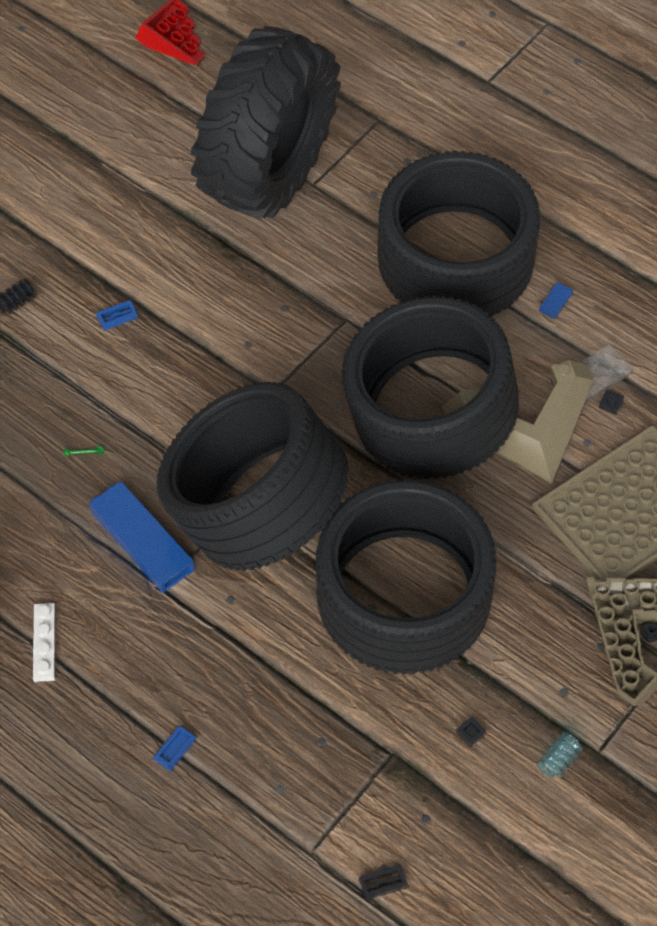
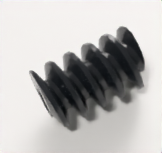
[0,278,36,314]

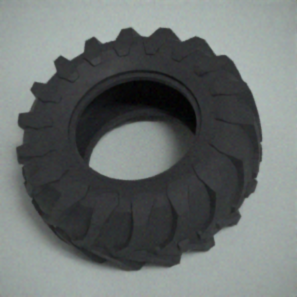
[191,26,341,218]

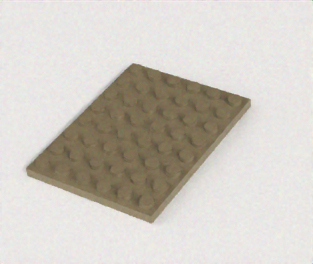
[532,425,657,580]

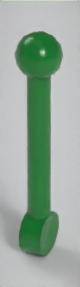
[63,446,104,456]

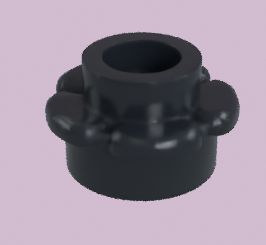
[641,623,657,642]

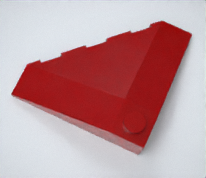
[135,0,205,66]

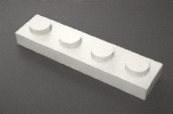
[33,603,55,682]

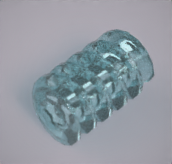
[537,732,583,779]

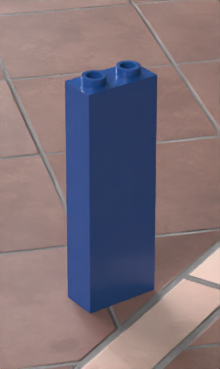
[89,481,195,593]

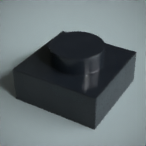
[599,390,624,415]
[456,717,486,747]

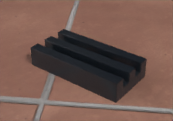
[359,865,408,901]

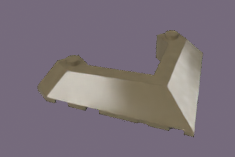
[441,360,593,485]
[586,577,657,706]

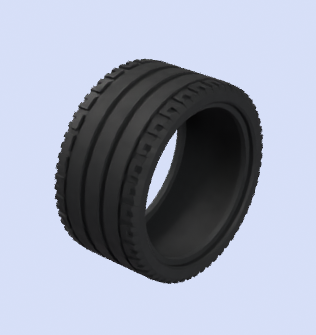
[377,151,540,317]
[342,296,519,479]
[156,382,349,571]
[316,479,497,675]

